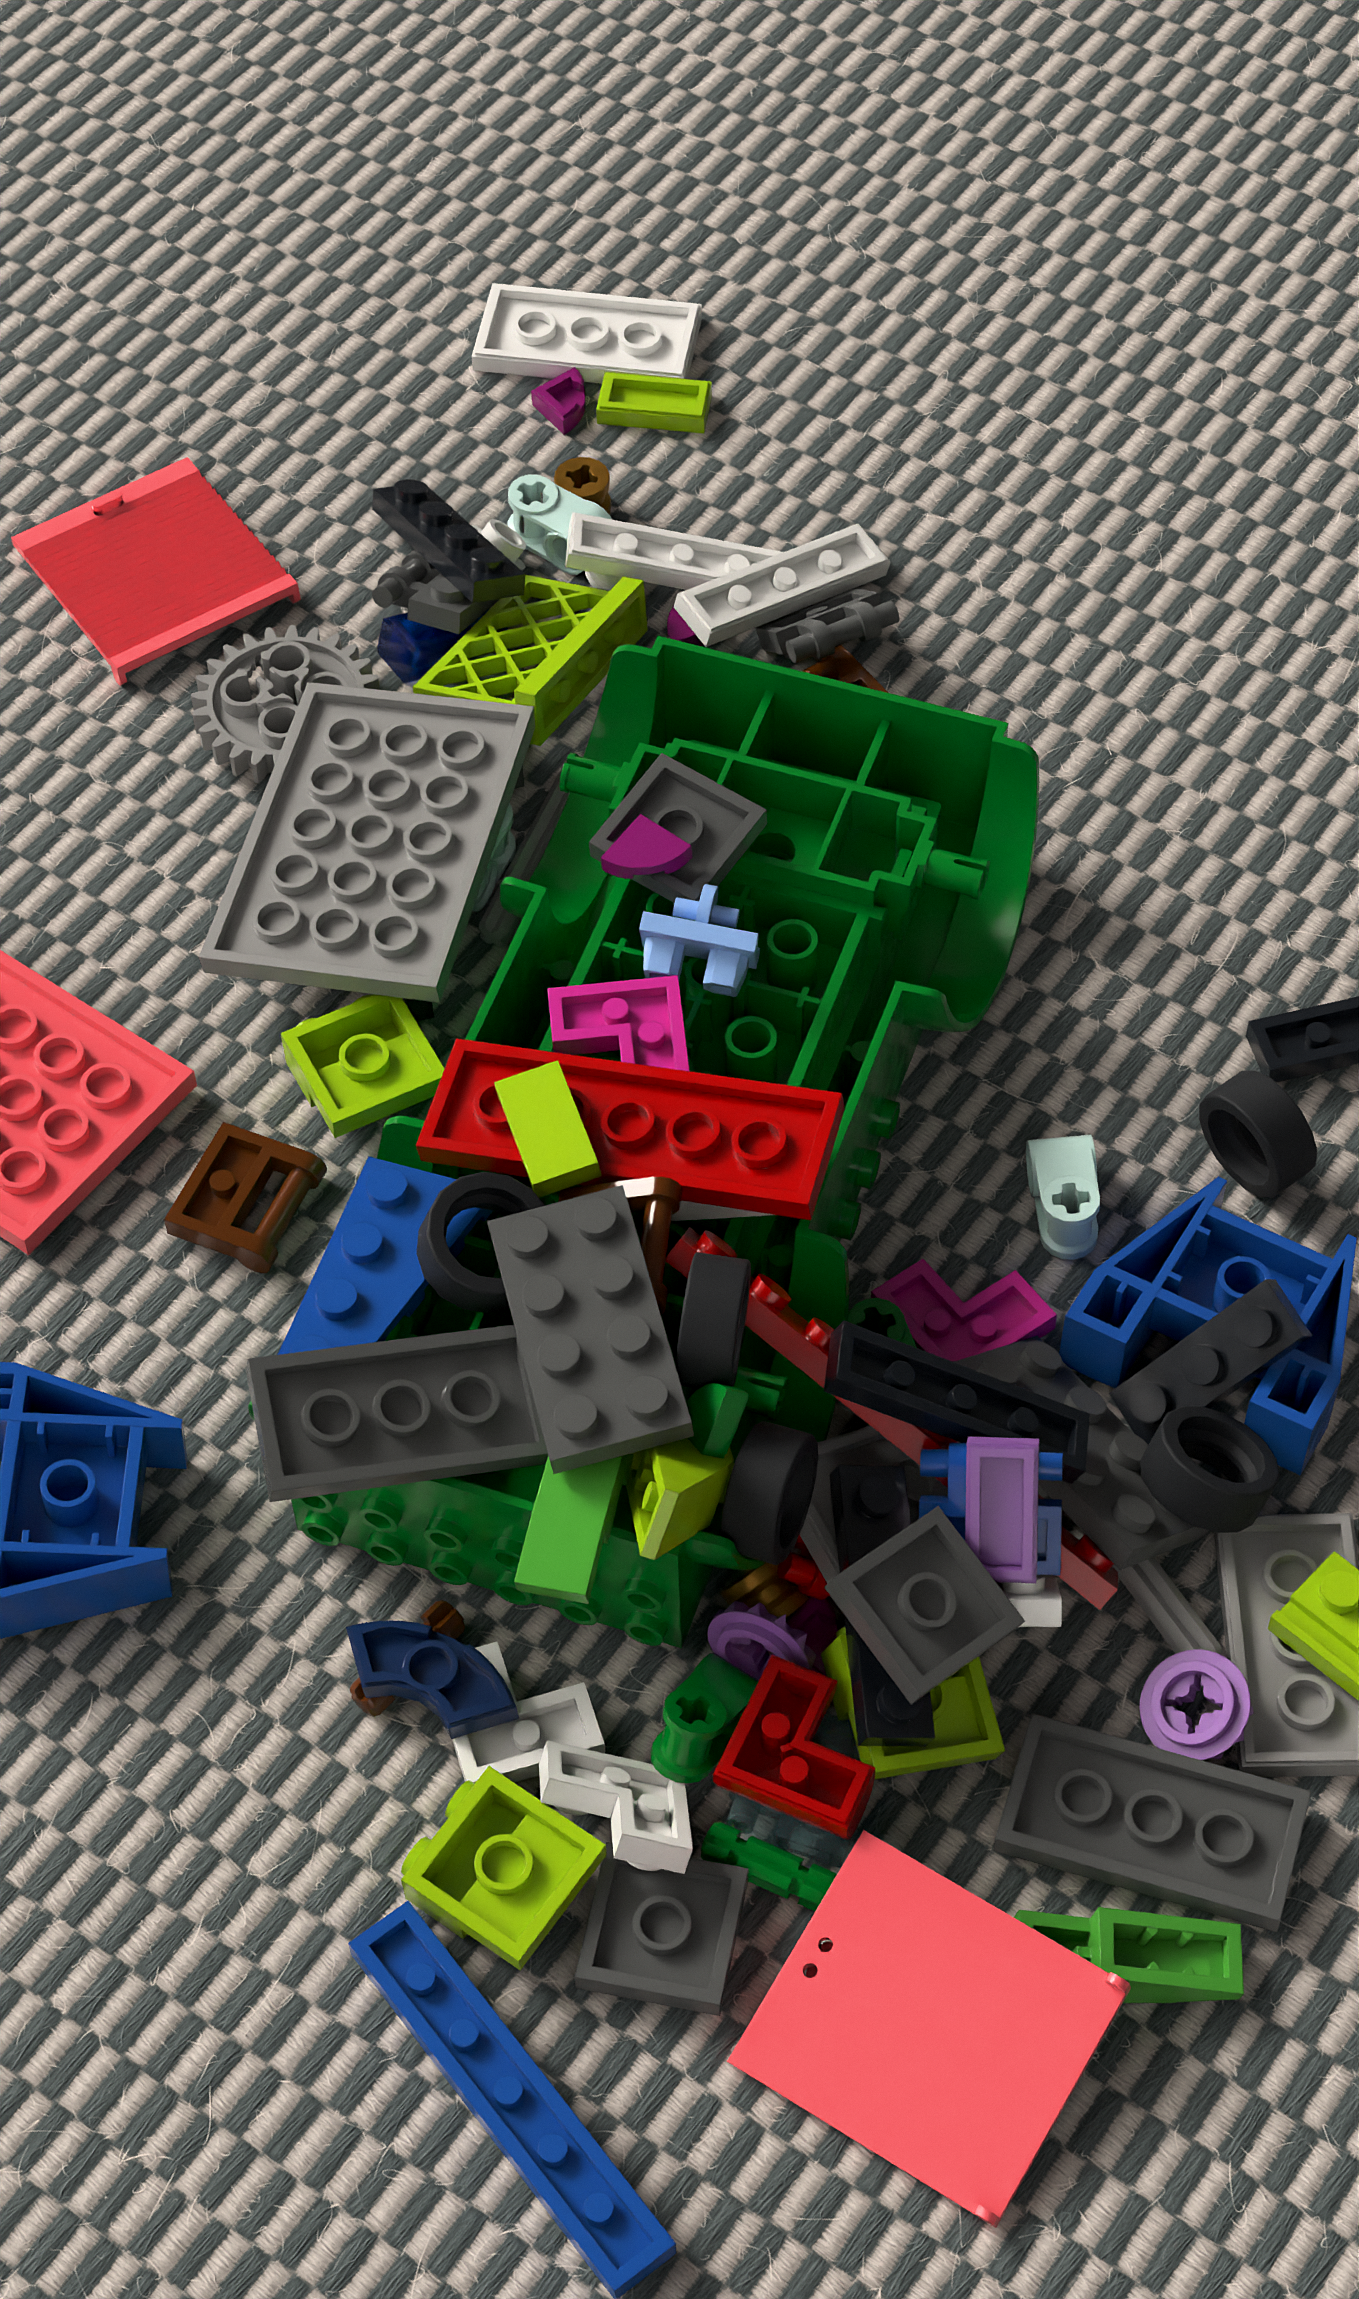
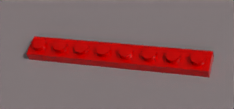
[666,1227,1118,1610]

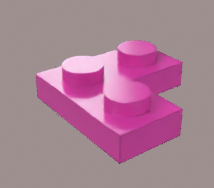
[547,975,689,1071]
[871,1259,1057,1362]

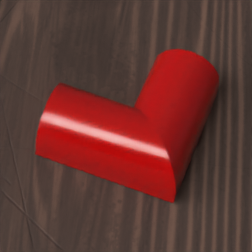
[713,1654,876,1840]

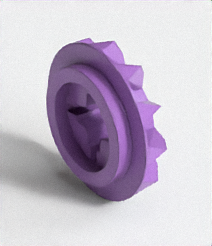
[708,1600,816,1680]
[1139,1649,1254,1760]

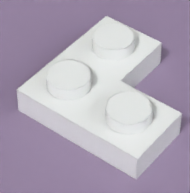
[452,1642,605,1783]
[539,1740,693,1874]

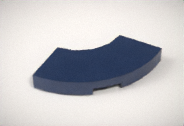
[346,1621,519,1739]

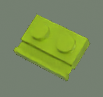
[1268,1551,1359,1701]

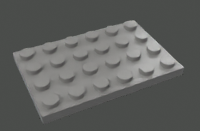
[199,682,535,1003]

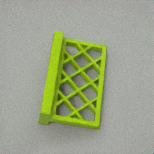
[413,575,648,746]

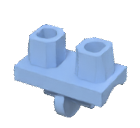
[639,884,760,997]

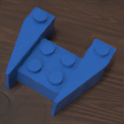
[1059,1176,1357,1475]
[0,1362,188,1639]

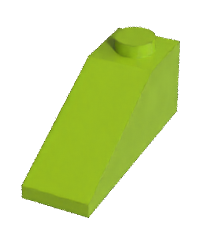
[626,1438,734,1560]

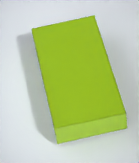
[596,372,712,434]
[494,1060,602,1198]

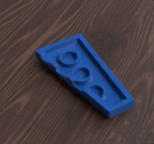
[278,1156,493,1355]

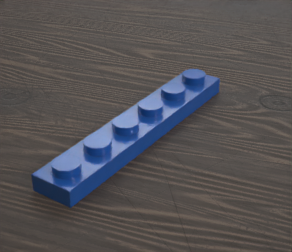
[348,1901,677,2299]

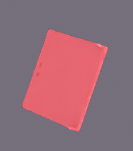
[11,457,301,686]
[727,1830,1131,2228]

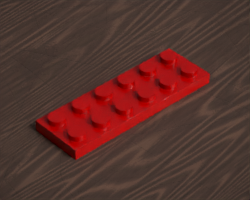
[416,1038,845,1220]

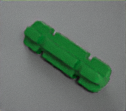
[701,1822,837,1911]

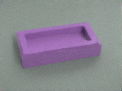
[965,1437,1039,1584]

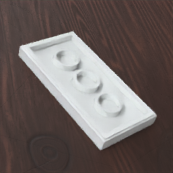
[472,283,702,384]

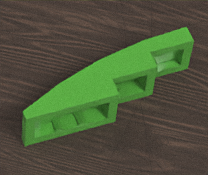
[514,1452,635,1604]
[1014,1907,1244,2003]

